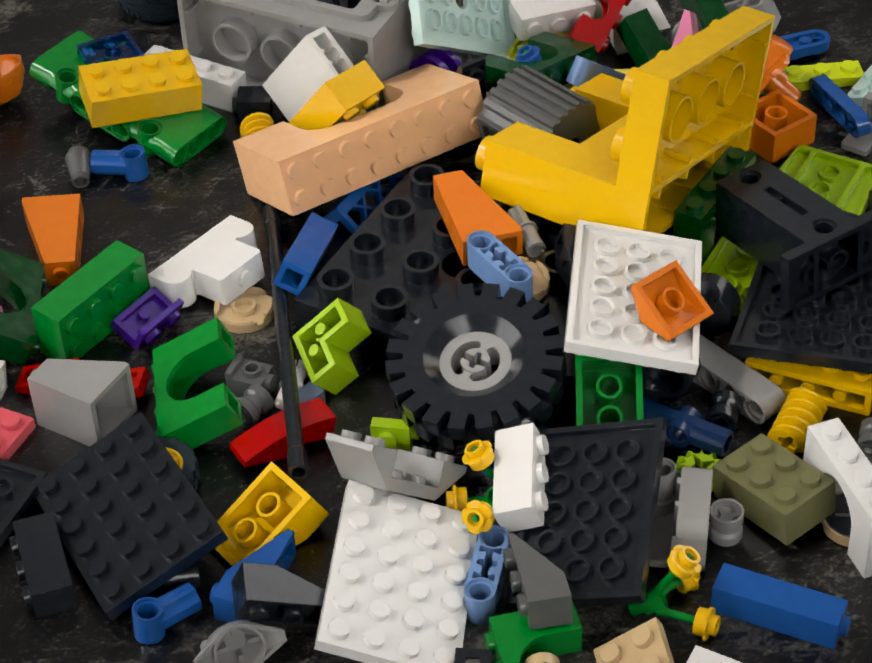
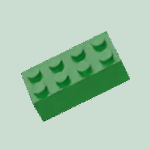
[31,240,150,359]

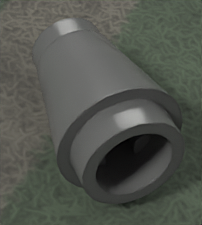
[65,146,91,188]

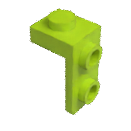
[370,417,419,452]

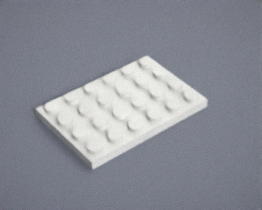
[563,219,702,375]
[314,480,477,663]

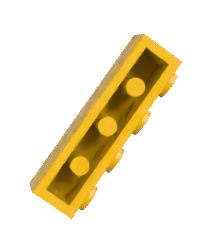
[745,357,872,416]

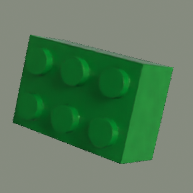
[575,354,644,426]

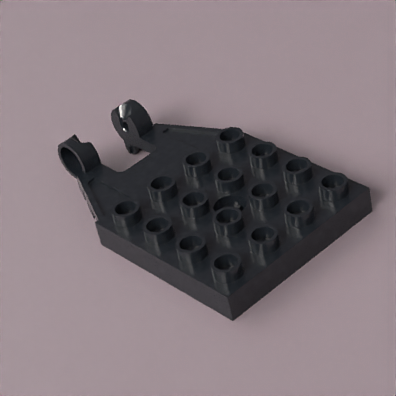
[294,163,741,404]

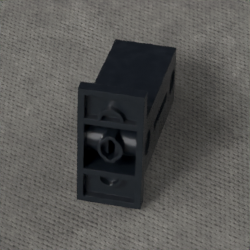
[716,159,872,312]

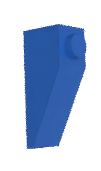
[210,529,296,623]

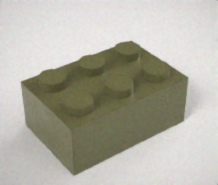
[712,433,836,546]

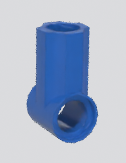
[90,144,150,182]
[132,582,202,645]

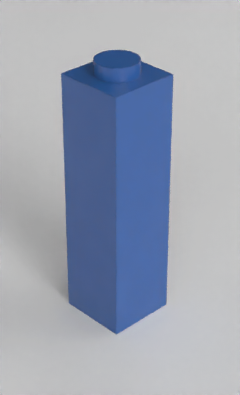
[273,212,338,296]
[711,563,852,650]

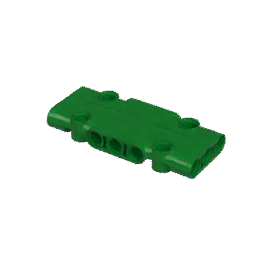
[29,30,227,167]

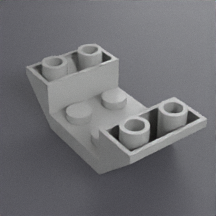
[325,429,467,501]

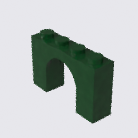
[616,0,729,67]
[485,32,596,92]
[674,146,756,267]
[0,249,47,366]

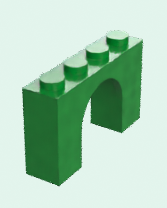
[151,317,243,449]
[484,601,582,663]

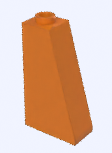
[433,170,523,266]
[22,194,84,286]

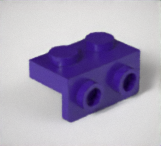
[110,286,184,351]

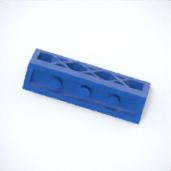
[323,166,413,234]

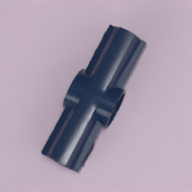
[643,397,734,457]

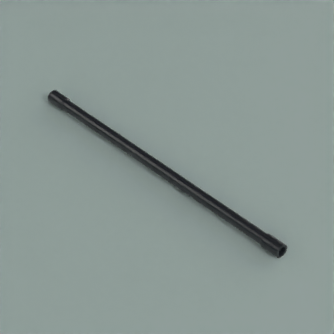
[263,204,309,480]

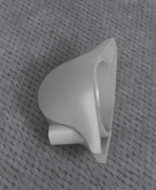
[193,620,287,663]

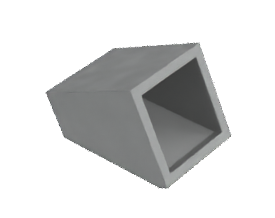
[27,358,137,446]

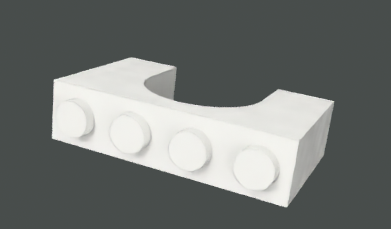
[803,418,872,578]

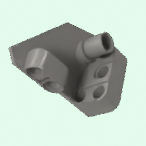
[649,457,713,572]

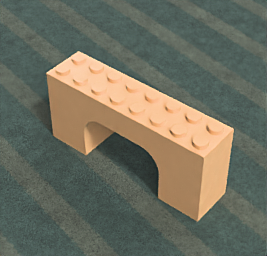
[233,63,483,216]

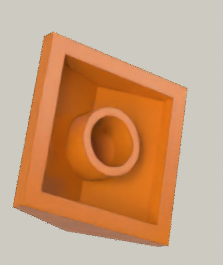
[630,260,714,342]

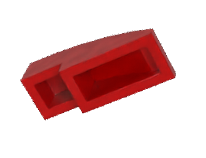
[229,397,336,467]

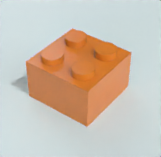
[749,89,817,164]

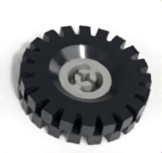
[385,283,567,451]

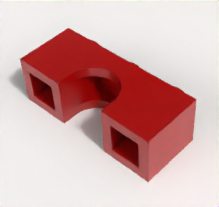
[567,0,631,56]

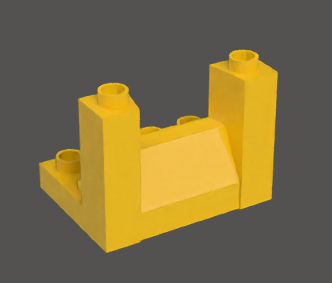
[475,6,776,234]

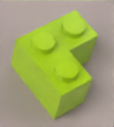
[292,298,371,395]

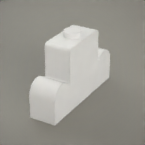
[148,215,265,308]

